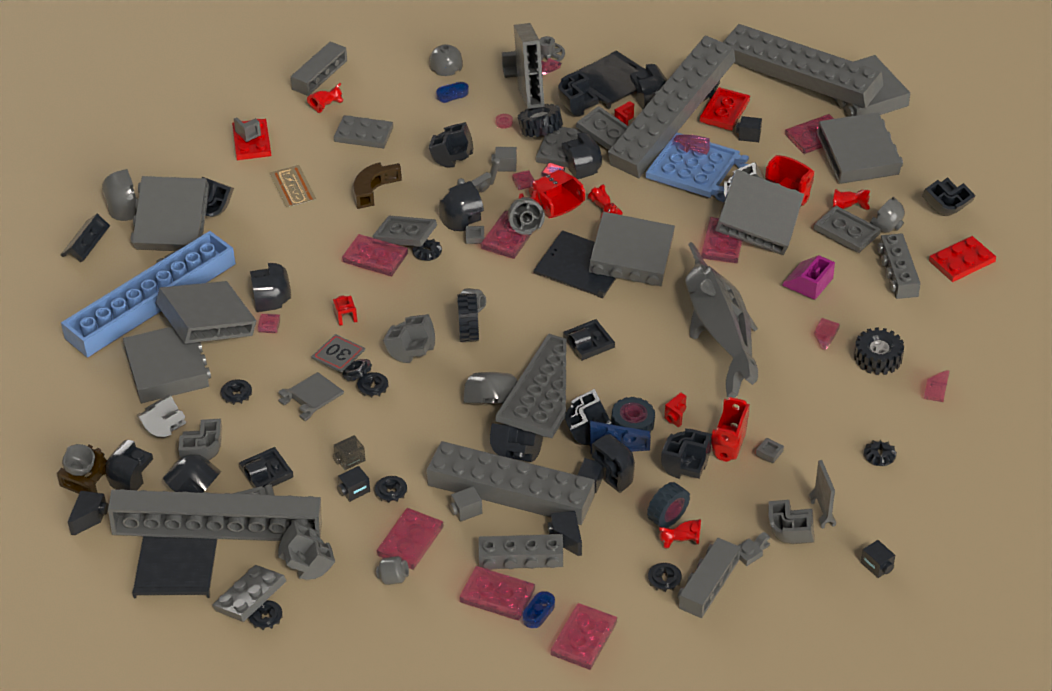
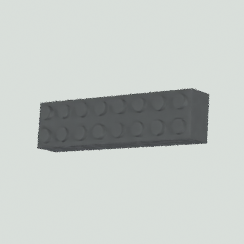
[427,441,595,525]

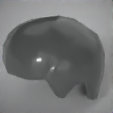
[62,444,95,476]

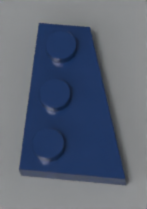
[590,421,651,454]

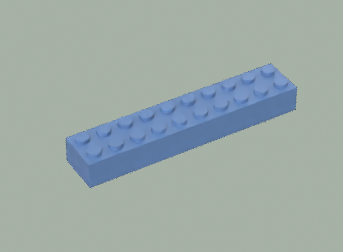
[61,231,236,358]

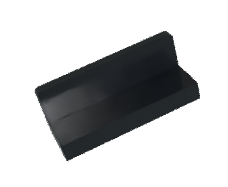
[60,213,110,263]

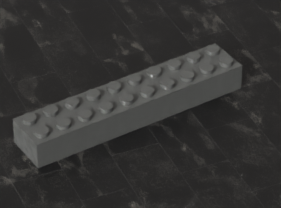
[723,24,884,109]
[608,35,735,178]
[108,489,322,541]

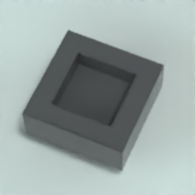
[466,226,484,244]
[756,438,784,463]

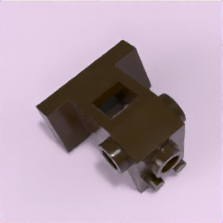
[57,444,107,494]

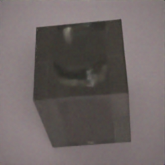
[333,435,366,470]

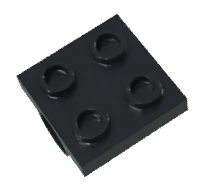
[563,319,615,361]
[239,447,294,488]

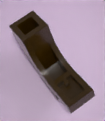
[353,162,402,209]

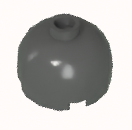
[430,44,463,76]
[870,196,905,233]
[508,197,545,235]

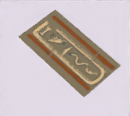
[270,165,316,207]

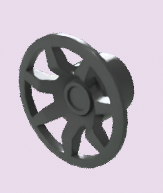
[539,36,565,65]

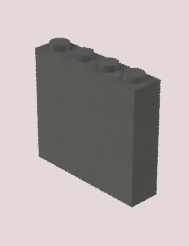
[514,23,545,109]
[832,55,911,117]
[817,112,903,184]
[715,169,804,255]
[131,176,209,251]
[589,212,675,286]
[156,281,257,344]
[123,326,211,404]

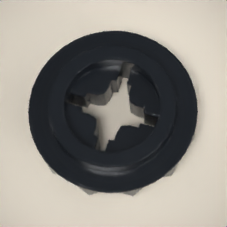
[413,239,442,261]
[342,359,372,381]
[357,372,389,398]
[221,379,252,405]
[864,439,897,466]
[375,476,407,503]
[648,563,682,592]
[248,600,283,630]

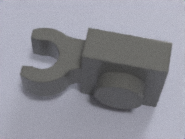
[738,532,770,566]

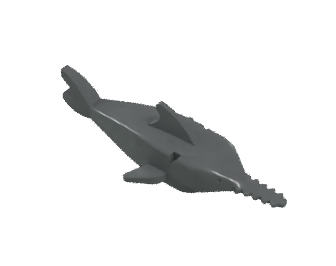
[686,242,758,398]

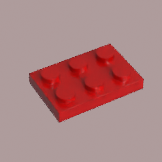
[700,87,750,131]
[232,118,272,161]
[929,236,996,282]

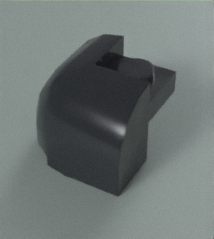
[630,64,667,109]
[558,70,599,116]
[429,122,474,168]
[562,132,602,179]
[202,177,234,217]
[922,177,976,215]
[439,181,484,232]
[250,263,291,312]
[565,389,612,445]
[490,423,543,462]
[661,428,712,479]
[592,434,635,493]
[106,440,153,491]
[163,454,222,493]

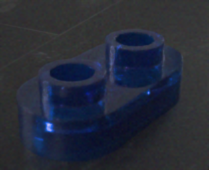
[436,82,469,103]
[522,591,555,628]

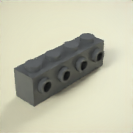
[877,233,921,299]
[479,534,563,570]

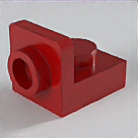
[614,101,635,126]
[664,392,687,428]

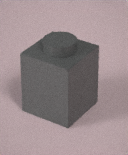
[492,147,517,172]
[449,486,483,522]

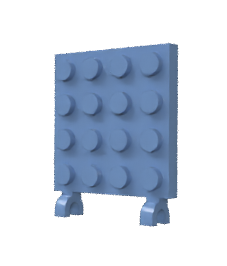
[646,133,749,202]

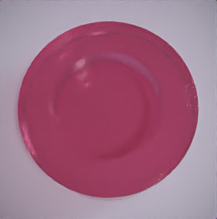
[496,114,513,129]

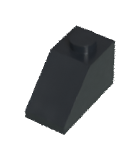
[68,491,109,535]
[547,511,582,556]

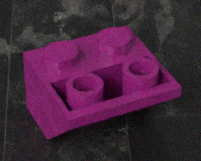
[782,255,835,300]

